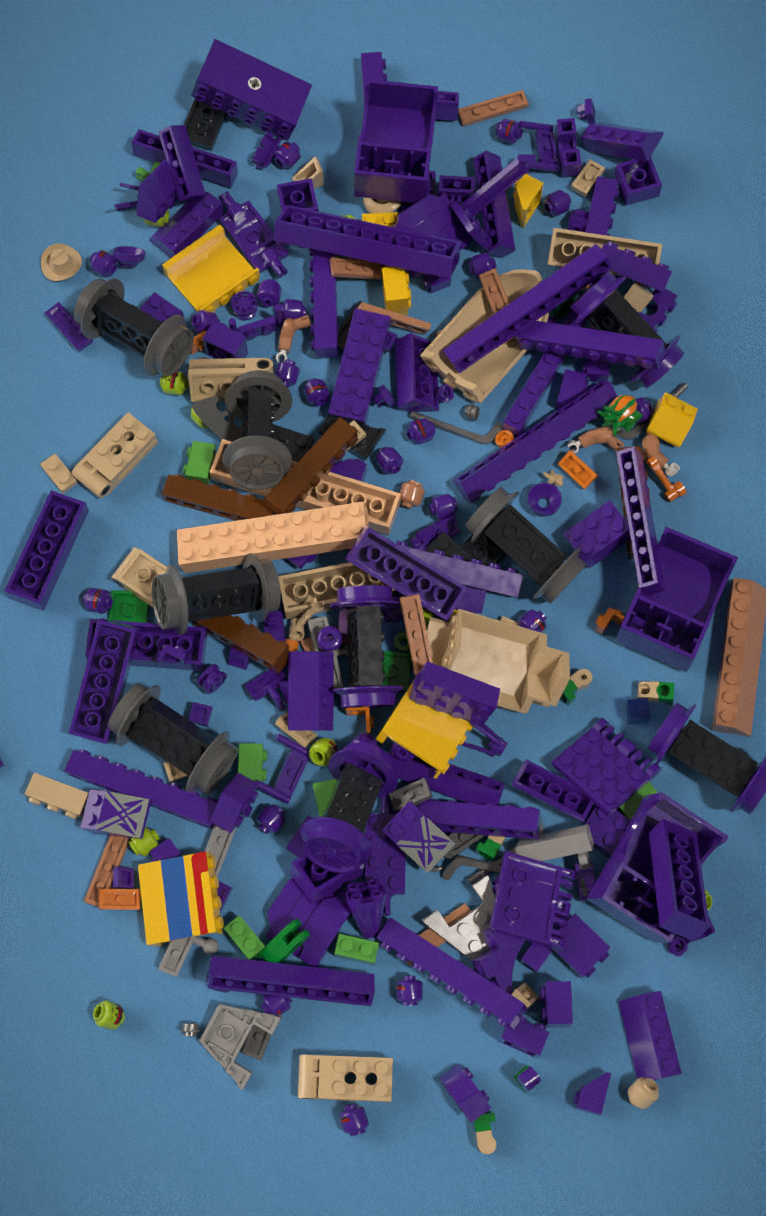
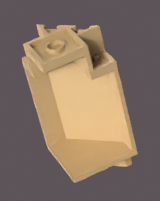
[427,609,570,714]

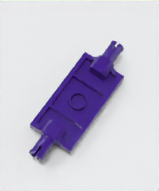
[219,191,289,278]
[365,795,406,916]

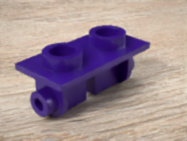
[252,132,282,169]

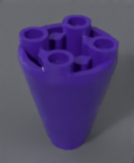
[345,879,386,938]

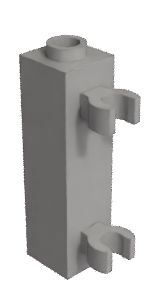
[515,824,594,865]

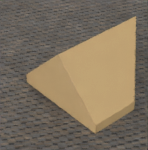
[292,156,324,188]
[624,282,653,312]

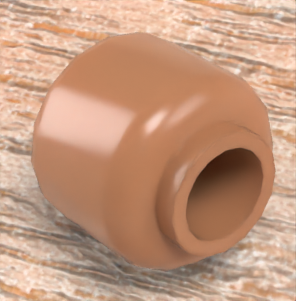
[399,480,425,509]

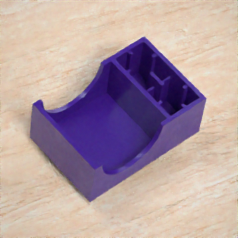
[354,79,438,203]
[615,527,738,672]
[587,792,729,943]

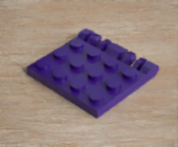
[551,718,661,816]
[489,851,576,951]

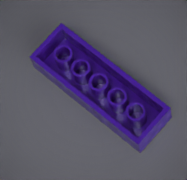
[328,308,391,425]
[4,490,89,611]
[345,526,468,621]
[69,618,140,744]
[85,619,208,671]
[649,819,710,941]

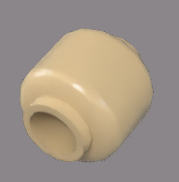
[628,1077,659,1109]

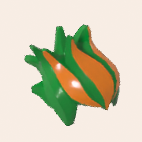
[598,395,642,436]

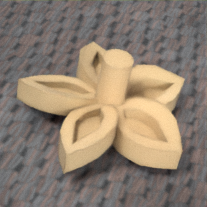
[543,469,564,487]

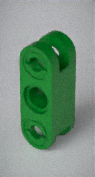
[257,918,311,963]

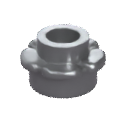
[465,403,480,422]
[180,1023,201,1036]

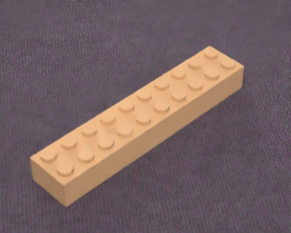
[210,439,401,535]
[177,502,369,573]

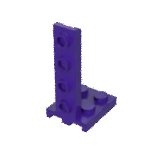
[451,158,527,250]

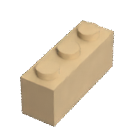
[24,773,89,820]

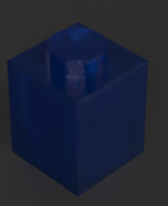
[625,698,651,724]

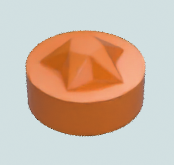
[495,430,515,448]

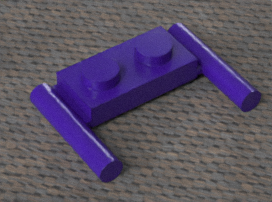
[519,121,560,172]
[228,304,283,340]
[255,733,310,804]

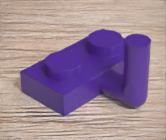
[244,670,286,711]

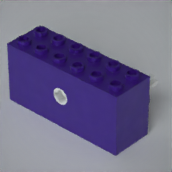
[191,39,312,141]

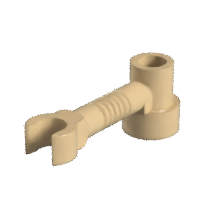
[289,597,324,641]

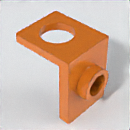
[346,707,374,735]

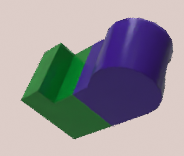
[513,1065,542,1094]

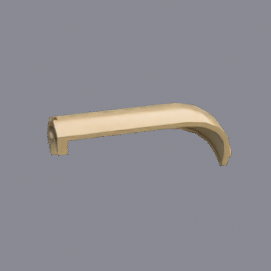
[420,269,550,403]

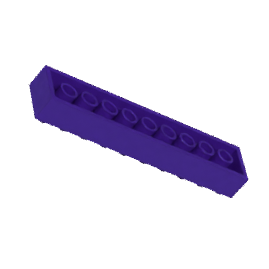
[274,205,461,278]

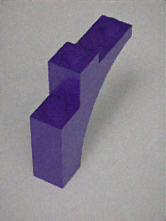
[471,927,525,995]

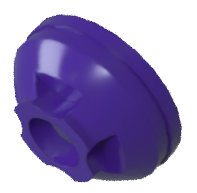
[113,246,146,268]
[527,483,562,517]

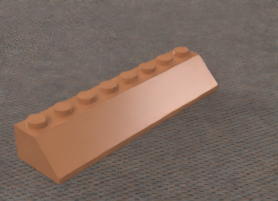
[712,578,766,737]

